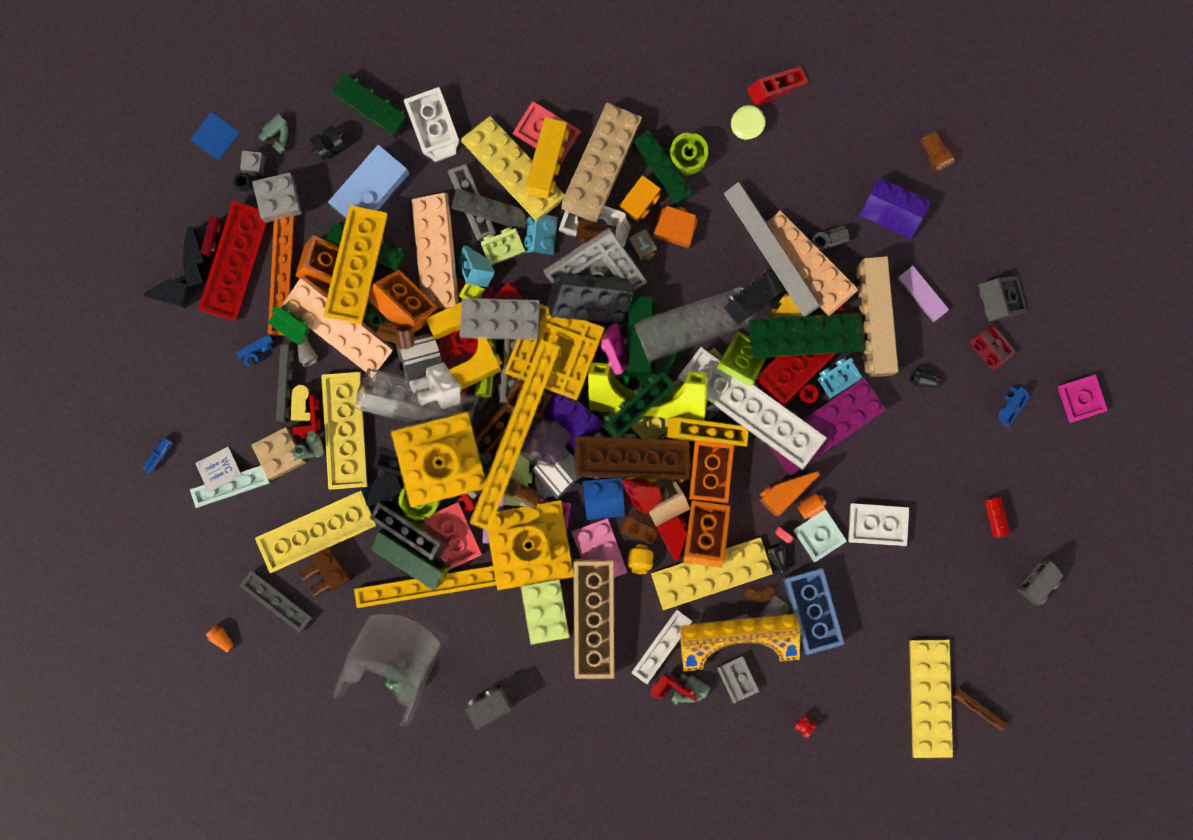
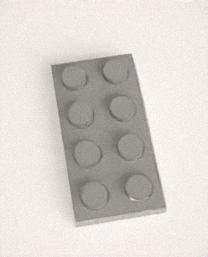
[460,298,540,340]

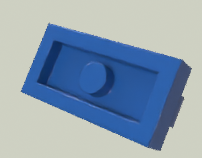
[235,334,276,367]
[998,387,1030,428]

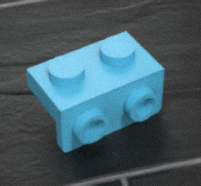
[524,215,557,255]
[817,357,862,399]

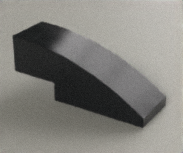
[183,225,208,289]

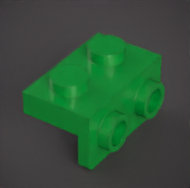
[268,305,310,345]

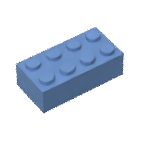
[783,568,844,655]

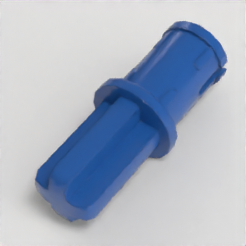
[142,437,174,473]

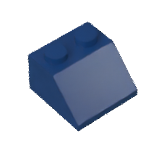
[583,478,625,520]

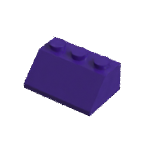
[859,177,931,240]
[539,392,603,450]

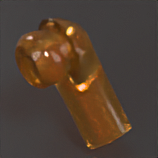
[744,586,774,603]

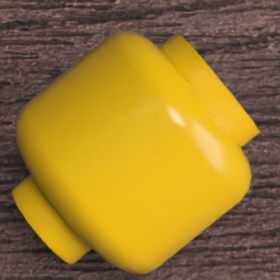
[628,545,653,574]

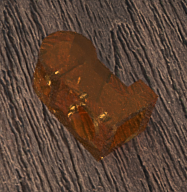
[619,517,659,545]

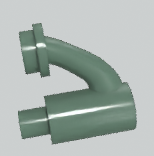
[258,114,288,154]
[293,431,325,459]
[671,673,711,705]

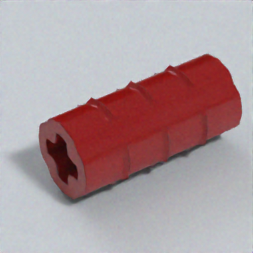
[984,497,1010,538]

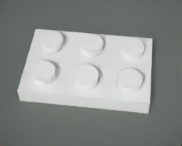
[848,504,909,546]

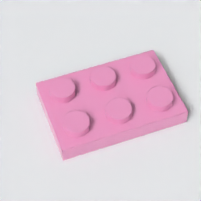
[572,518,628,578]

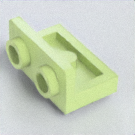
[481,227,525,265]

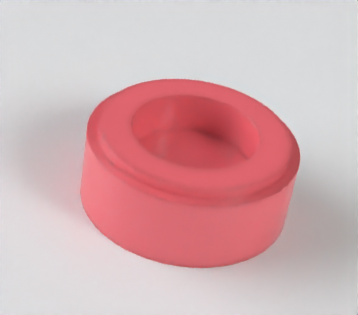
[775,526,794,543]

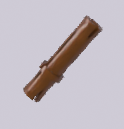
[953,687,1007,732]

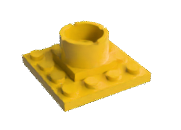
[504,304,605,401]
[391,412,486,507]
[487,500,574,590]

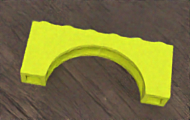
[588,362,708,421]

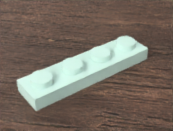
[190,466,270,508]

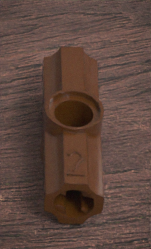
[485,467,542,509]

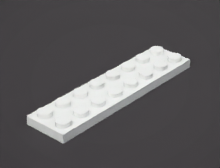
[678,347,826,470]

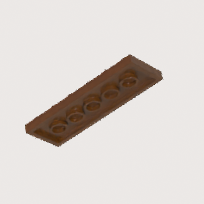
[574,437,690,480]

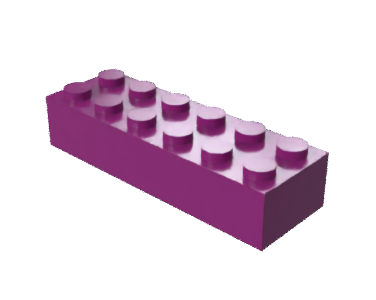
[767,378,886,476]

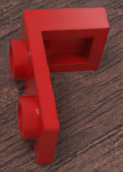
[292,395,322,439]
[650,675,698,702]

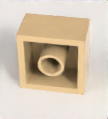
[251,427,307,480]

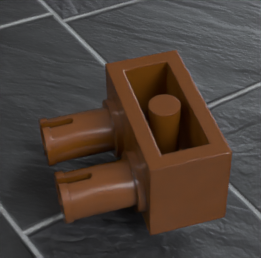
[299,547,352,598]

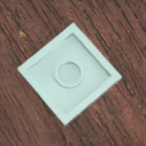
[793,510,847,562]

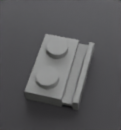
[717,656,759,703]

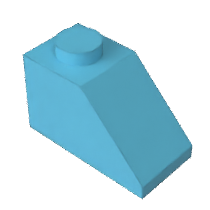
[457,246,494,287]

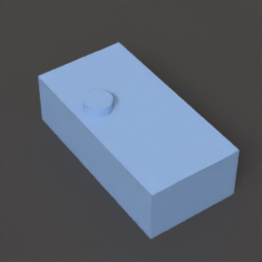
[328,145,409,218]

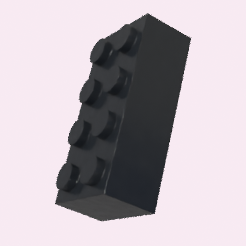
[546,272,635,324]

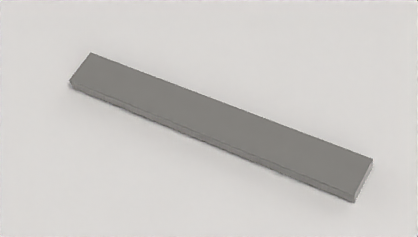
[724,182,821,317]

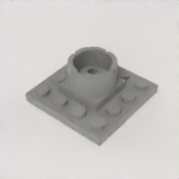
[543,228,647,321]

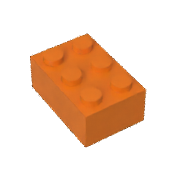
[368,270,439,333]
[688,441,734,503]
[683,501,730,568]

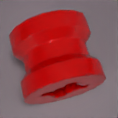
[798,384,818,405]
[793,713,818,738]

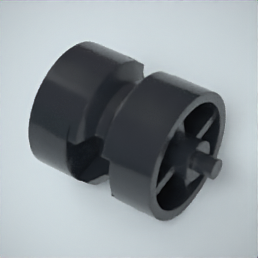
[309,125,345,160]

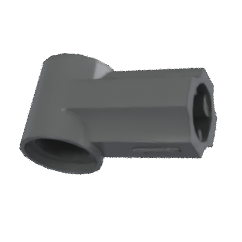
[811,226,850,252]

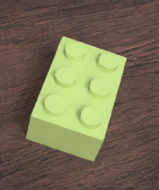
[521,579,570,644]

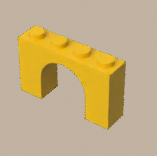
[426,302,503,391]

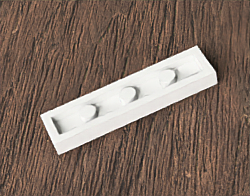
[631,610,692,684]

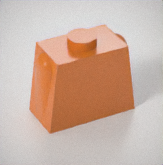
[653,206,698,248]

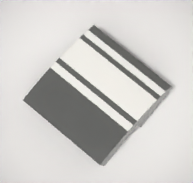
[396,333,442,381]
[532,443,580,499]

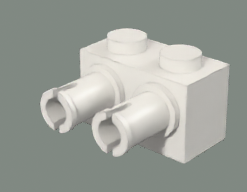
[410,362,460,409]

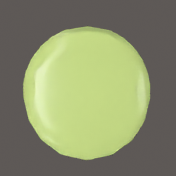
[731,105,765,139]

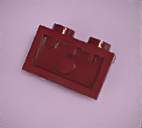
[200,216,225,258]
[969,323,1017,371]

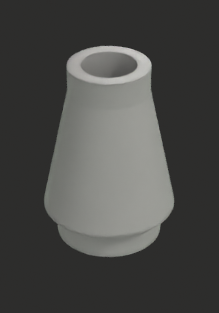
[297,337,318,367]

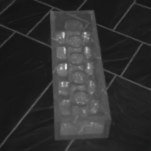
[635,287,753,362]
[355,368,479,426]

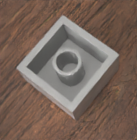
[252,173,302,223]

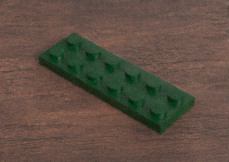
[748,313,866,359]

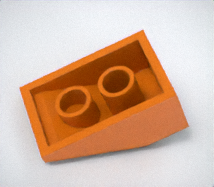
[295,235,339,287]
[759,472,820,516]

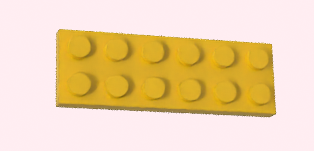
[323,205,388,325]

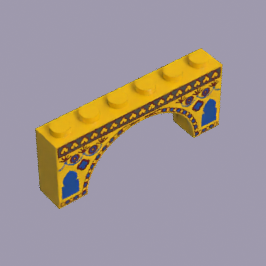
[680,614,800,671]

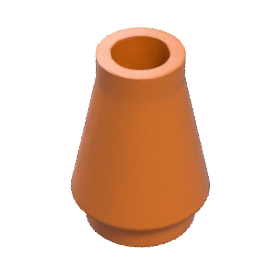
[206,624,235,652]

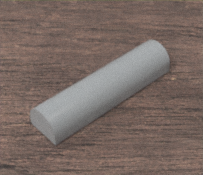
[448,164,496,242]

